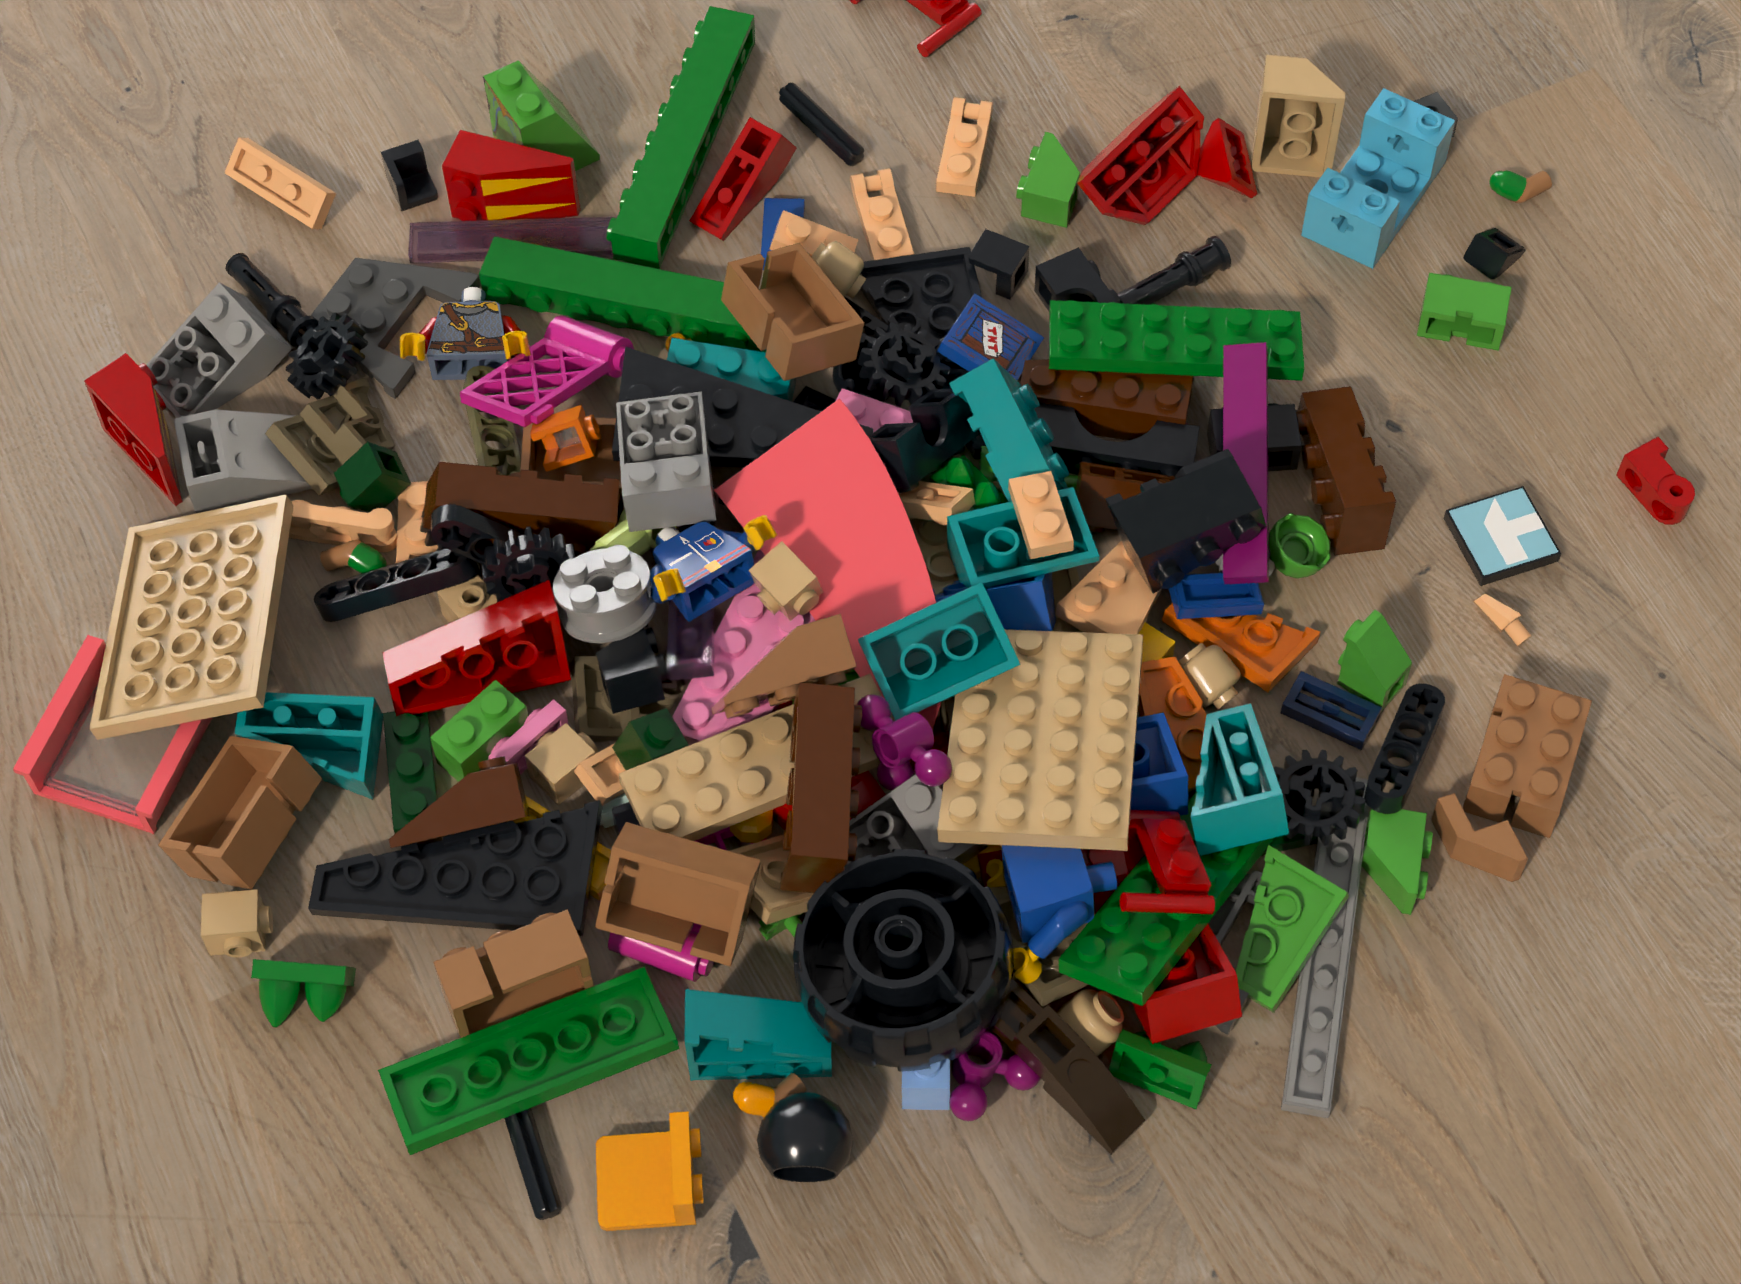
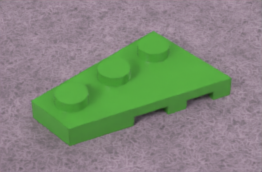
[1236,845,1349,1013]

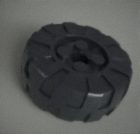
[793,849,1014,1072]

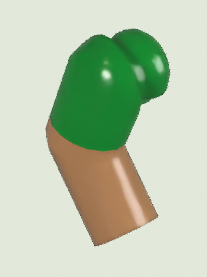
[1489,170,1552,203]
[320,540,387,574]

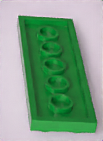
[1049,300,1304,381]
[1058,792,1274,1006]
[378,966,679,1155]

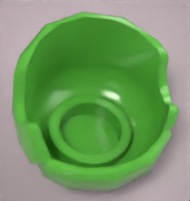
[1269,513,1331,578]

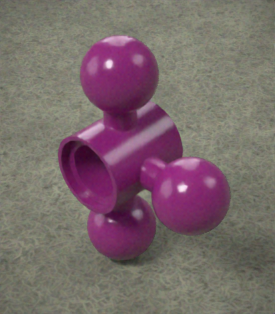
[856,694,952,791]
[949,1027,1041,1121]

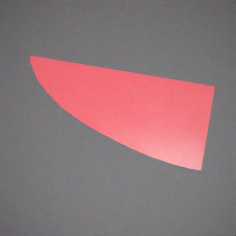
[714,398,941,730]

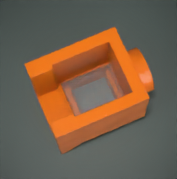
[530,405,601,472]

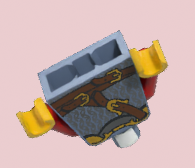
[400,287,531,380]

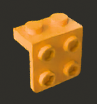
[596,1111,704,1231]

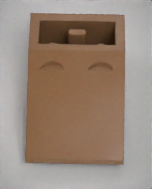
[711,614,857,719]

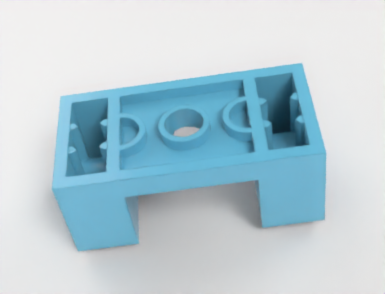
[1301,88,1455,269]

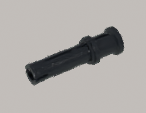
[1117,236,1231,305]
[225,253,319,349]

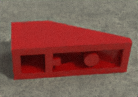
[689,117,797,241]

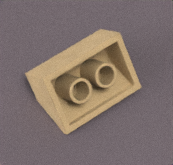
[1251,55,1345,178]

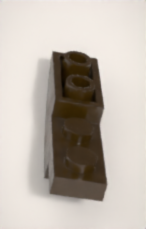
[990,979,1145,1155]

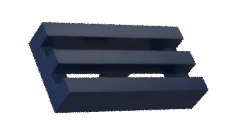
[1280,671,1382,750]

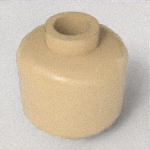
[812,241,866,299]
[1178,643,1241,710]
[1056,989,1124,1057]

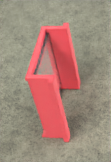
[13,635,213,834]

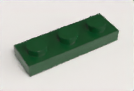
[383,711,438,834]

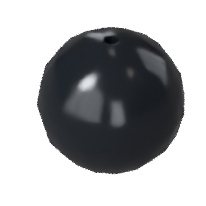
[757,1092,853,1182]

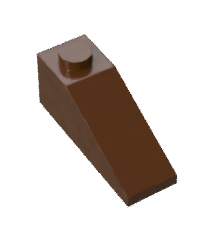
[1075,462,1174,532]
[389,756,530,848]

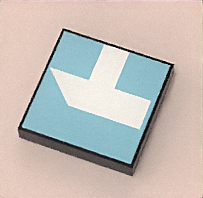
[1443,486,1561,586]

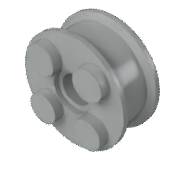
[553,545,657,643]

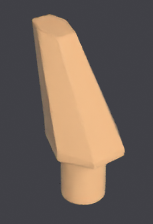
[1473,594,1532,646]

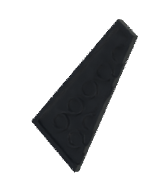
[860,247,986,460]
[612,347,873,467]
[308,800,603,936]

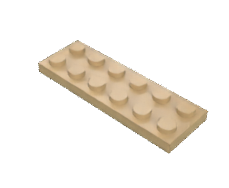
[619,674,895,841]

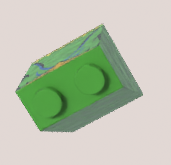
[483,60,600,171]

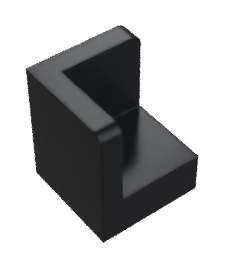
[381,139,438,211]
[969,229,1029,300]

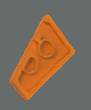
[1162,603,1321,693]
[1138,656,1206,792]

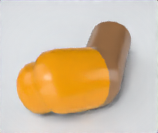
[733,1073,807,1117]

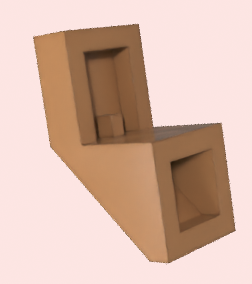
[1431,793,1528,882]

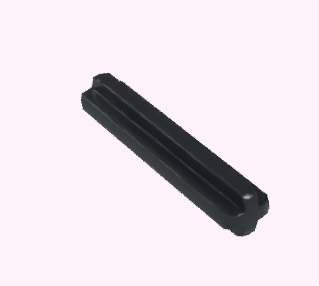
[779,82,864,166]
[504,1108,562,1220]

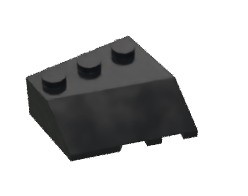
[1106,449,1266,594]

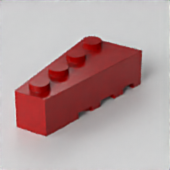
[382,580,571,717]

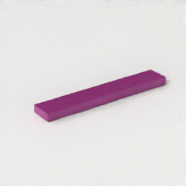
[1223,342,1269,584]

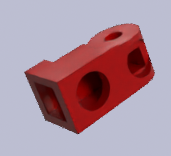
[1616,437,1695,525]

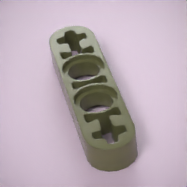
[463,366,521,476]

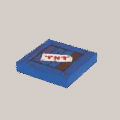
[937,293,1044,380]

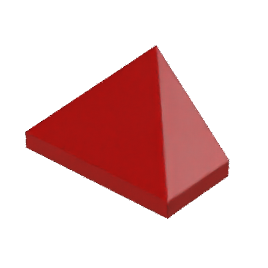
[1197,118,1258,198]

